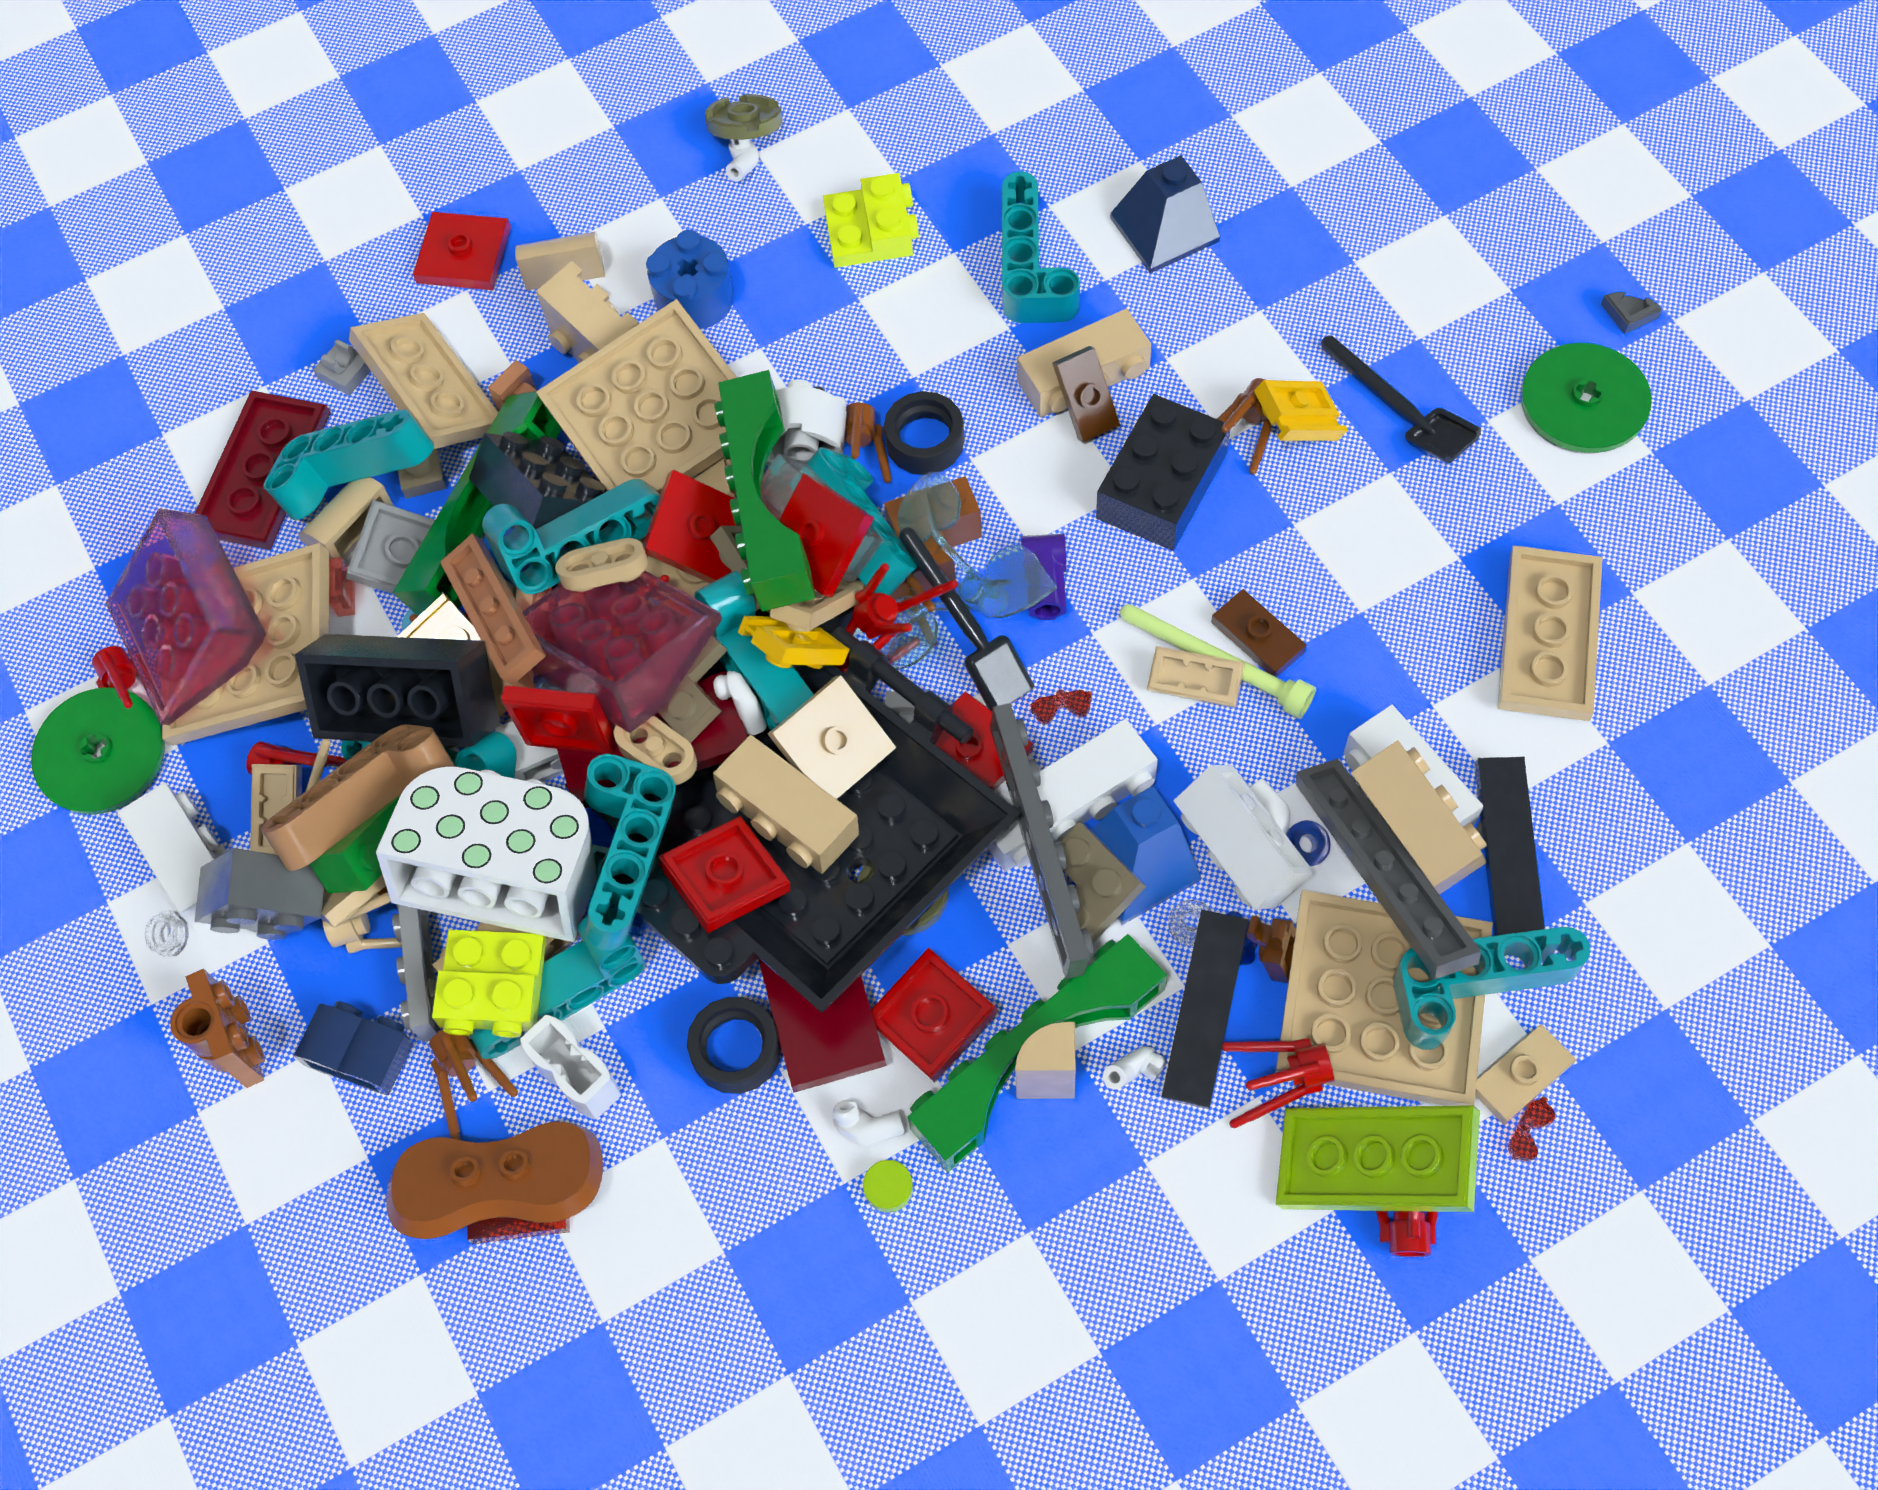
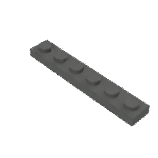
[990,703,1094,979]
[1296,758,1481,979]

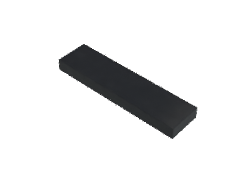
[1475,756,1545,936]
[1161,910,1249,1110]

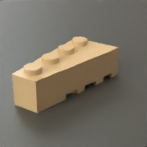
[536,261,639,364]

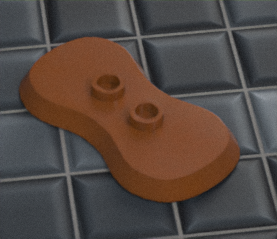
[386,1122,603,1239]

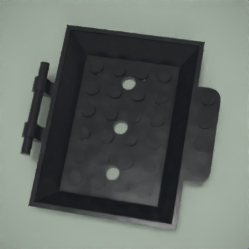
[565,609,1021,1013]

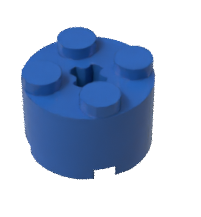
[646,230,734,329]

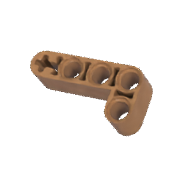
[261,724,456,871]

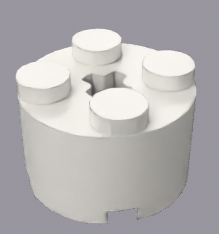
[766,379,847,473]

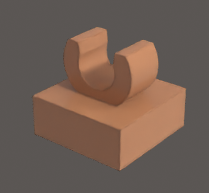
[488,360,537,412]

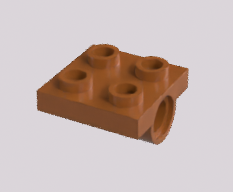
[170,968,265,1088]

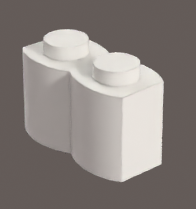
[520,1015,621,1120]

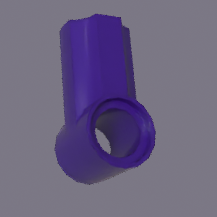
[1021,533,1067,620]

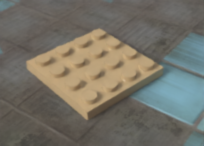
[536,299,737,515]
[162,543,329,746]
[1275,890,1493,1106]

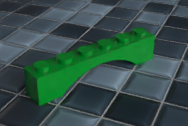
[714,370,816,612]
[392,391,562,616]
[907,934,1167,1173]

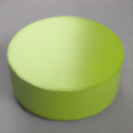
[863,1160,913,1213]

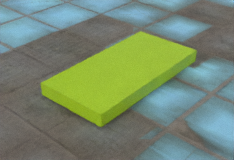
[1275,1105,1480,1212]

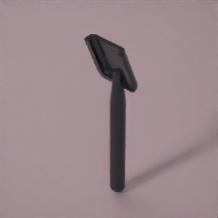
[1321,335,1481,463]
[899,527,1035,711]

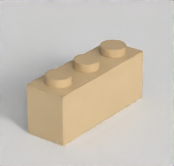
[1017,308,1151,418]
[713,734,859,874]
[1351,740,1487,895]

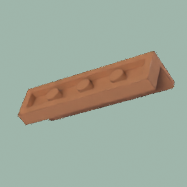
[440,533,546,688]

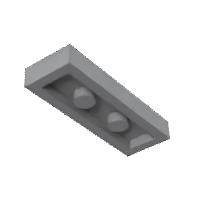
[392,905,441,1042]

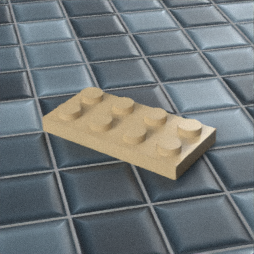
[349,313,498,449]
[1498,545,1603,721]

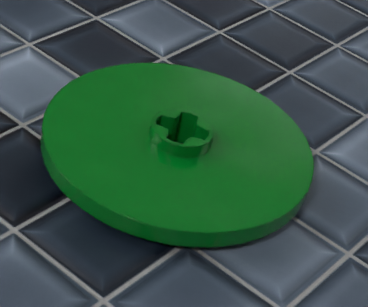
[1521,343,1652,453]
[31,688,165,815]

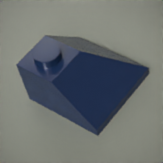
[1110,155,1220,274]

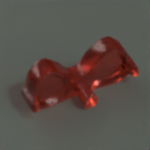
[1030,689,1093,725]
[1508,1096,1556,1162]

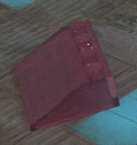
[106,508,266,725]
[522,570,722,733]

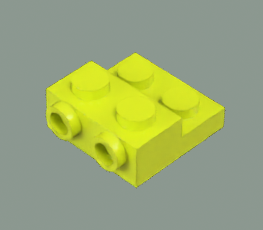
[823,173,919,268]
[432,930,546,1038]

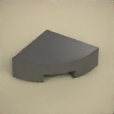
[1601,292,1663,334]

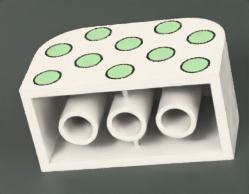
[376,767,596,942]

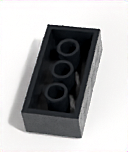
[295,634,500,747]

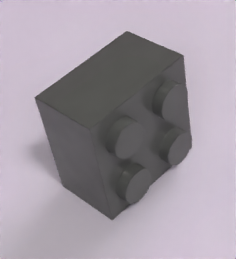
[194,848,324,940]

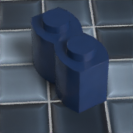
[294,1001,413,1096]

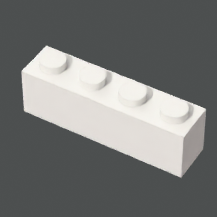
[988,719,1158,872]

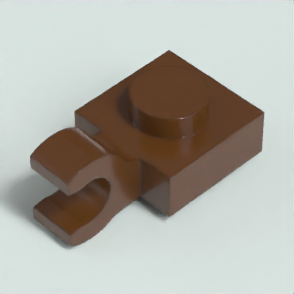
[1246,915,1296,983]

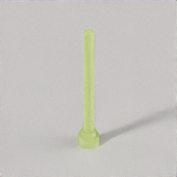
[1120,604,1316,719]

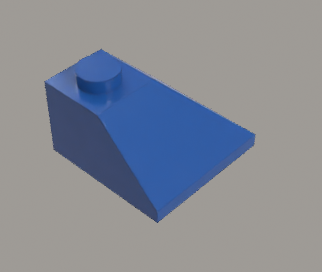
[1091,786,1201,925]

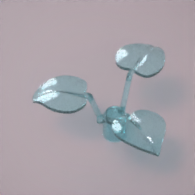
[874,471,1057,670]

